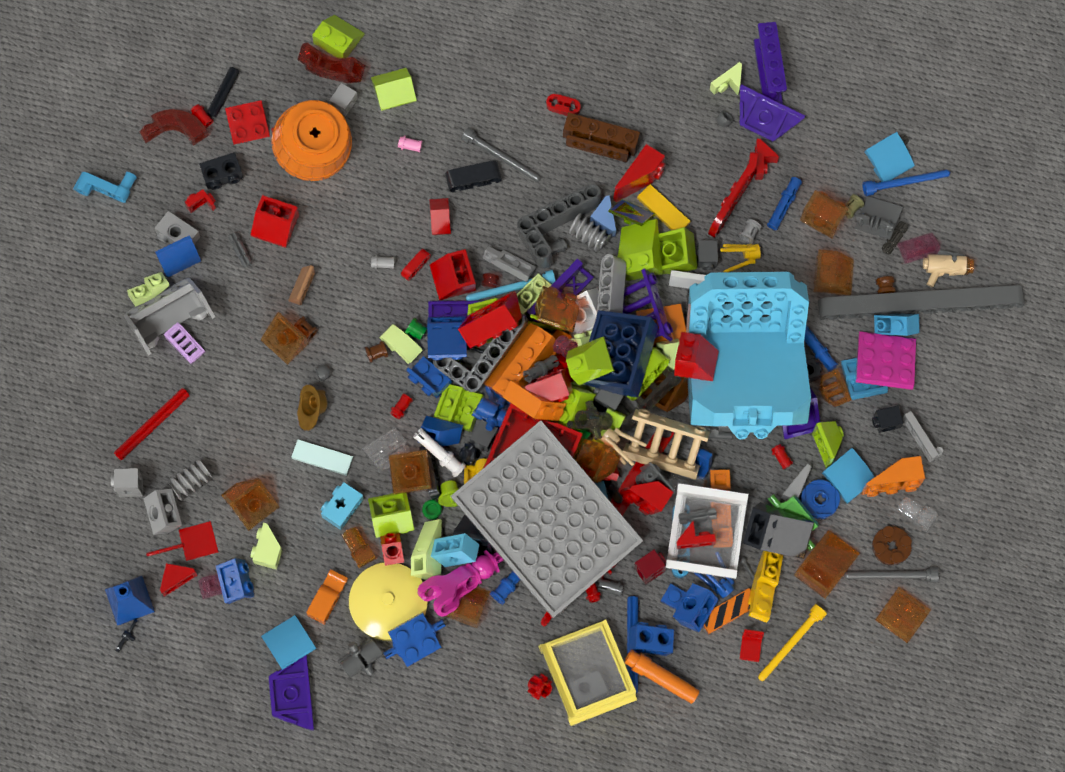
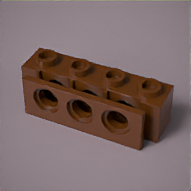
[563,112,640,163]

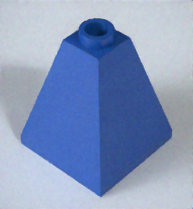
[105,576,155,626]

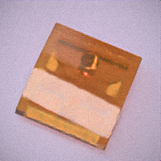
[875,587,931,643]

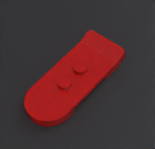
[708,152,758,238]

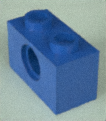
[673,583,719,632]

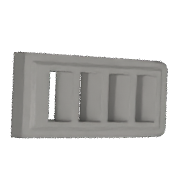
[781,464,811,501]

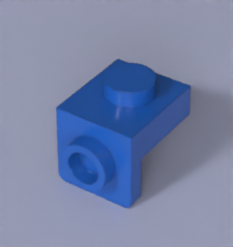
[695,448,712,480]

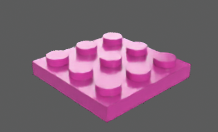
[856,331,916,390]

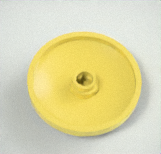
[349,563,428,641]

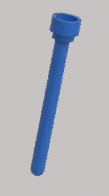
[862,170,950,196]

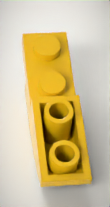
[748,551,783,623]

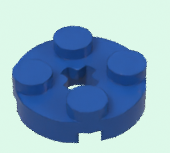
[800,480,840,519]

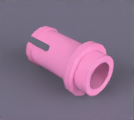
[398,135,422,153]

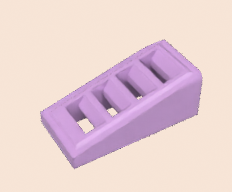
[164,322,205,364]

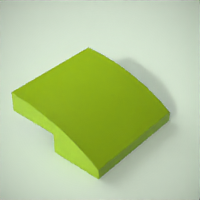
[433,384,484,432]

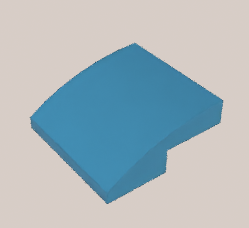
[865,132,915,182]
[841,358,888,400]
[822,448,875,504]
[261,615,316,670]

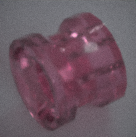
[553,335,578,358]

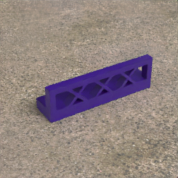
[527,259,594,330]

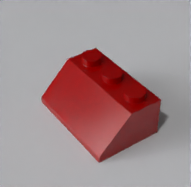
[458,290,522,348]

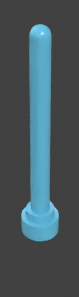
[466,270,555,301]

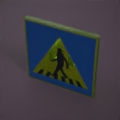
[608,199,655,226]

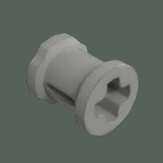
[738,219,762,244]

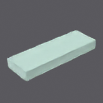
[292,439,353,476]

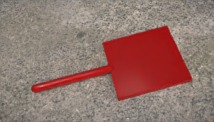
[146,521,218,561]

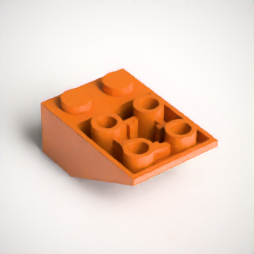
[861,456,925,497]

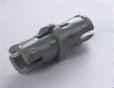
[523,355,559,383]

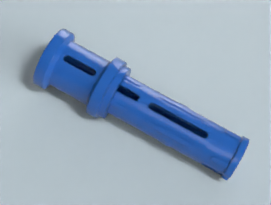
[490,571,520,605]

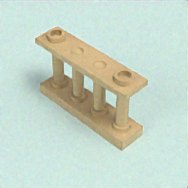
[621,409,710,480]

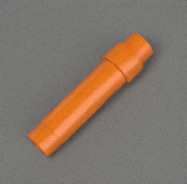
[624,649,700,704]

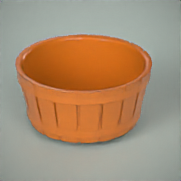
[271,100,352,181]

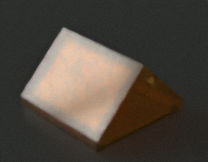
[261,312,308,365]
[389,450,432,494]

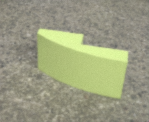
[127,272,169,307]
[379,324,422,364]

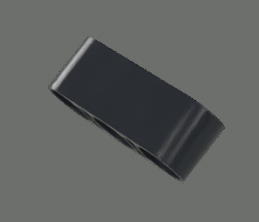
[445,161,502,193]

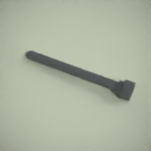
[461,127,541,182]
[844,567,939,583]

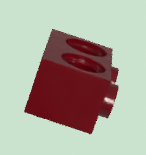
[635,550,666,585]

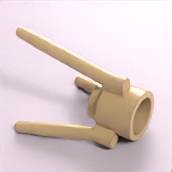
[600,428,647,466]

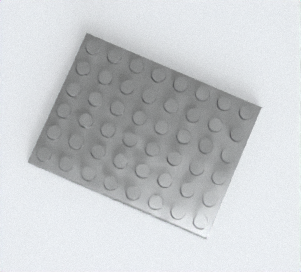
[450,421,643,618]

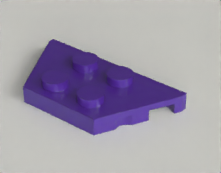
[740,84,805,142]
[268,655,314,731]

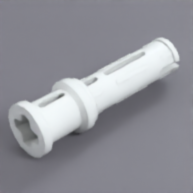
[413,428,466,477]

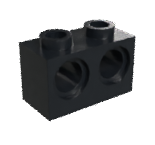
[199,152,243,190]

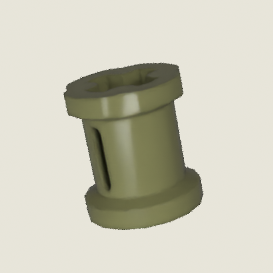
[839,194,864,219]

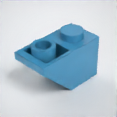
[874,313,919,336]

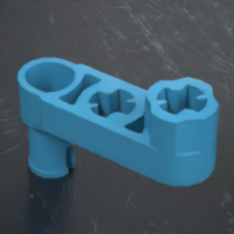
[73,172,137,203]

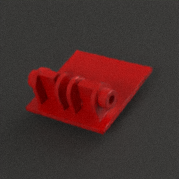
[225,100,270,145]

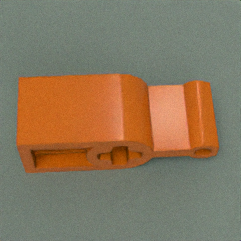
[306,569,348,625]

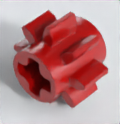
[528,673,552,700]

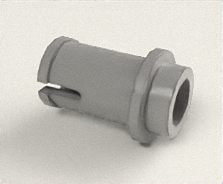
[371,255,394,270]

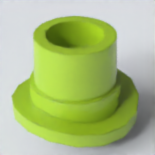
[438,481,458,507]

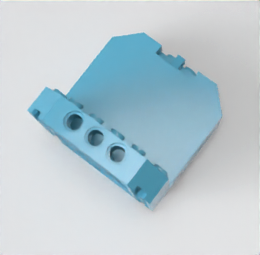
[686,272,811,439]

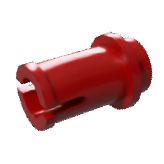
[191,104,214,128]
[390,394,413,419]
[771,444,793,470]
[585,583,601,603]

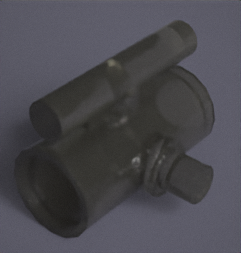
[567,401,613,440]

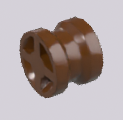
[876,276,896,294]

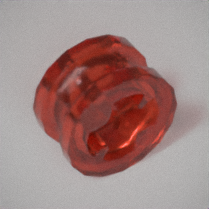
[481,273,499,288]

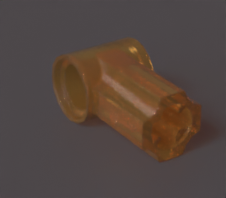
[341,527,376,568]

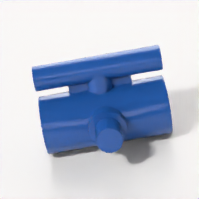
[471,397,507,431]

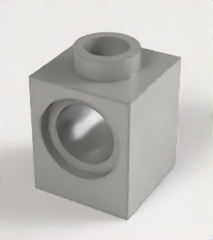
[329,83,358,116]

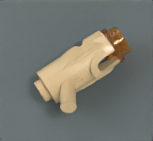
[923,250,974,287]

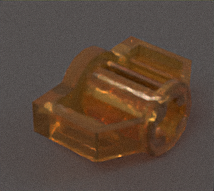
[819,369,852,407]

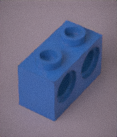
[629,622,674,656]

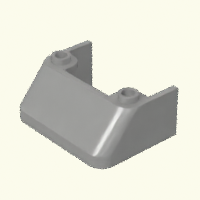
[124,278,215,356]

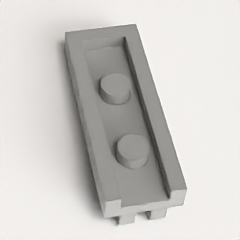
[902,411,943,463]

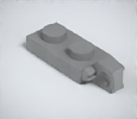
[483,246,536,282]

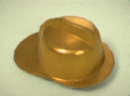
[297,385,327,431]

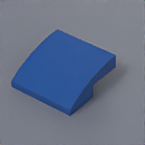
[155,235,201,278]

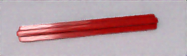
[114,388,189,460]

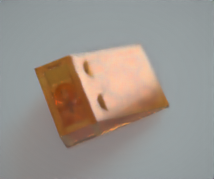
[794,530,860,599]

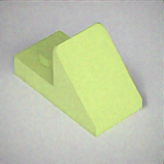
[710,62,742,95]

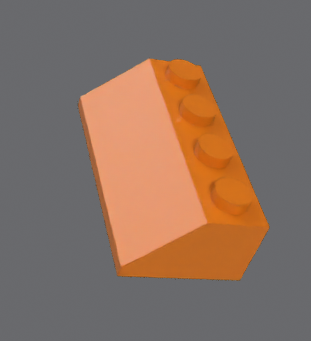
[484,323,560,404]

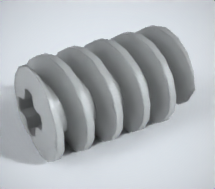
[569,213,612,252]
[168,460,212,501]

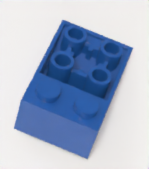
[427,316,467,360]

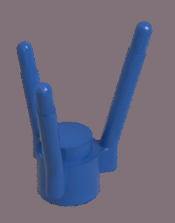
[693,552,735,598]

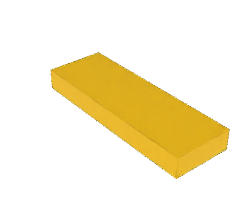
[637,184,691,230]

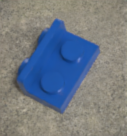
[406,356,452,399]
[216,558,254,604]

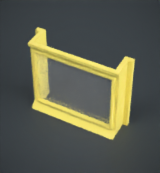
[538,620,637,726]

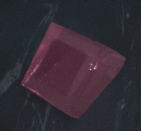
[198,575,222,599]

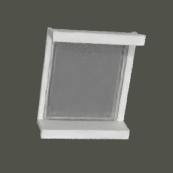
[666,483,748,579]

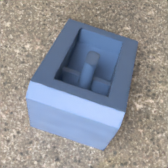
[590,195,616,237]

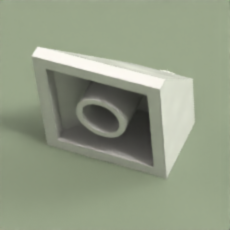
[557,288,598,338]

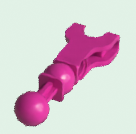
[418,550,503,617]

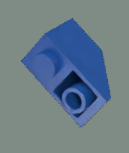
[418,416,463,447]

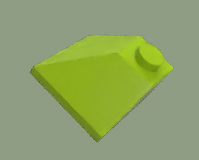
[566,337,614,385]
[812,421,844,468]

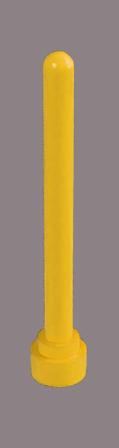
[758,604,827,681]

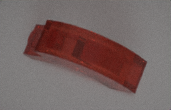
[297,43,366,83]
[139,109,209,146]

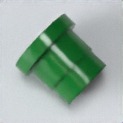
[404,317,427,340]

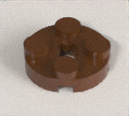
[872,526,912,566]

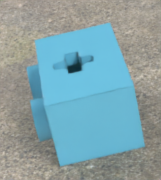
[321,482,364,530]
[431,533,479,567]

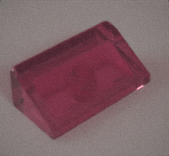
[897,233,940,264]

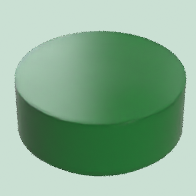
[422,500,442,520]

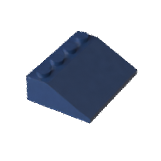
[583,310,658,398]

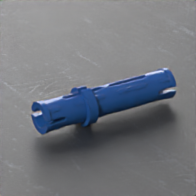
[767,177,802,231]
[804,324,838,372]

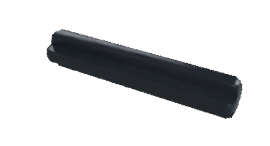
[207,67,239,117]

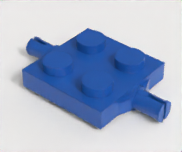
[383,612,446,667]

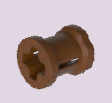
[293,316,319,341]
[364,341,388,363]

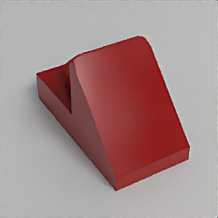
[755,139,779,180]
[676,521,716,550]

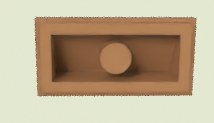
[288,265,315,305]

